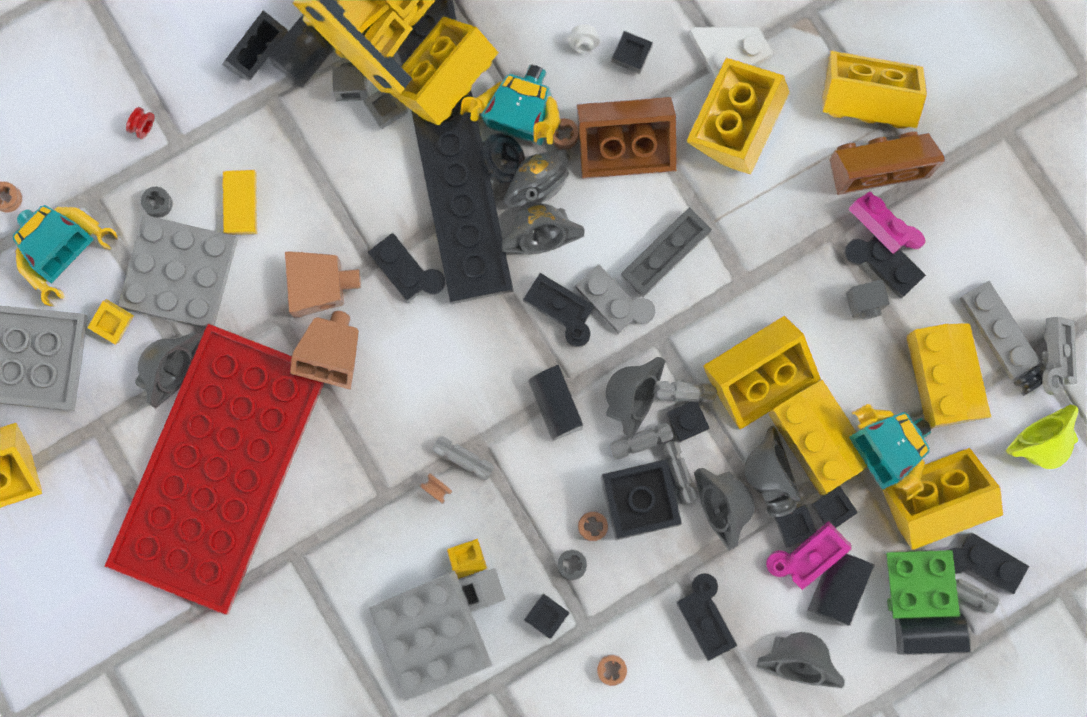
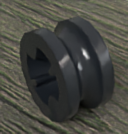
[1014,366,1043,396]

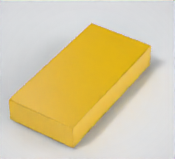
[223,170,257,235]

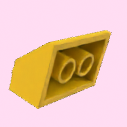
[390,16,499,125]
[822,51,927,129]
[687,57,790,175]
[703,315,821,430]
[906,323,991,429]
[768,379,867,496]
[0,423,42,508]
[882,448,1003,550]

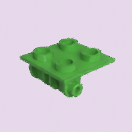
[886,550,960,619]

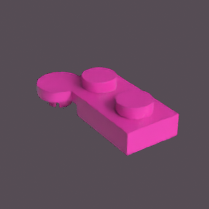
[849,191,926,254]
[766,521,852,590]

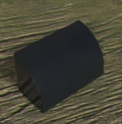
[222,10,289,81]
[268,14,335,88]
[528,364,583,441]
[807,553,875,626]
[895,612,971,655]

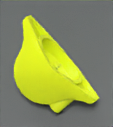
[1005,404,1078,469]

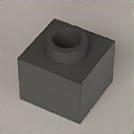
[332,62,368,101]
[846,279,890,320]

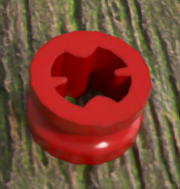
[126,107,155,139]

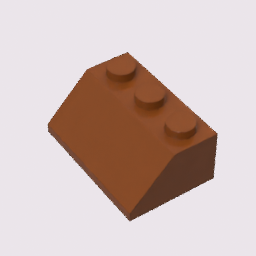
[576,97,677,178]
[829,131,945,195]

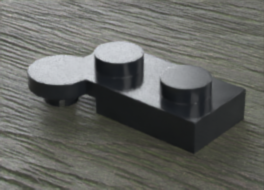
[368,233,445,303]
[844,236,926,299]
[523,273,595,347]
[946,532,1030,595]
[676,573,737,661]

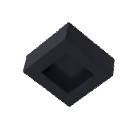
[611,31,653,74]
[666,402,710,443]
[811,485,858,528]
[774,505,816,547]
[524,593,570,640]

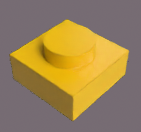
[88,299,134,345]
[447,539,487,579]

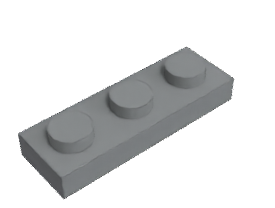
[959,281,1042,380]

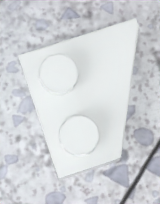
[689,27,773,81]

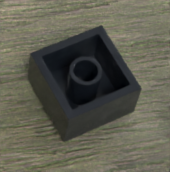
[600,459,682,541]

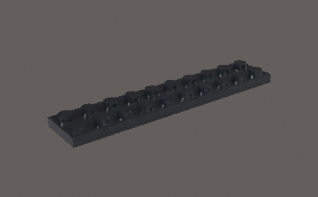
[398,0,513,304]

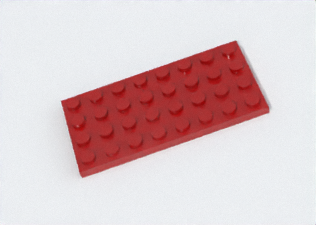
[104,324,324,615]

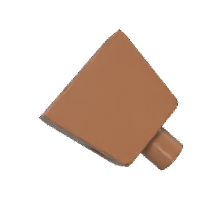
[285,251,361,318]
[290,311,359,390]

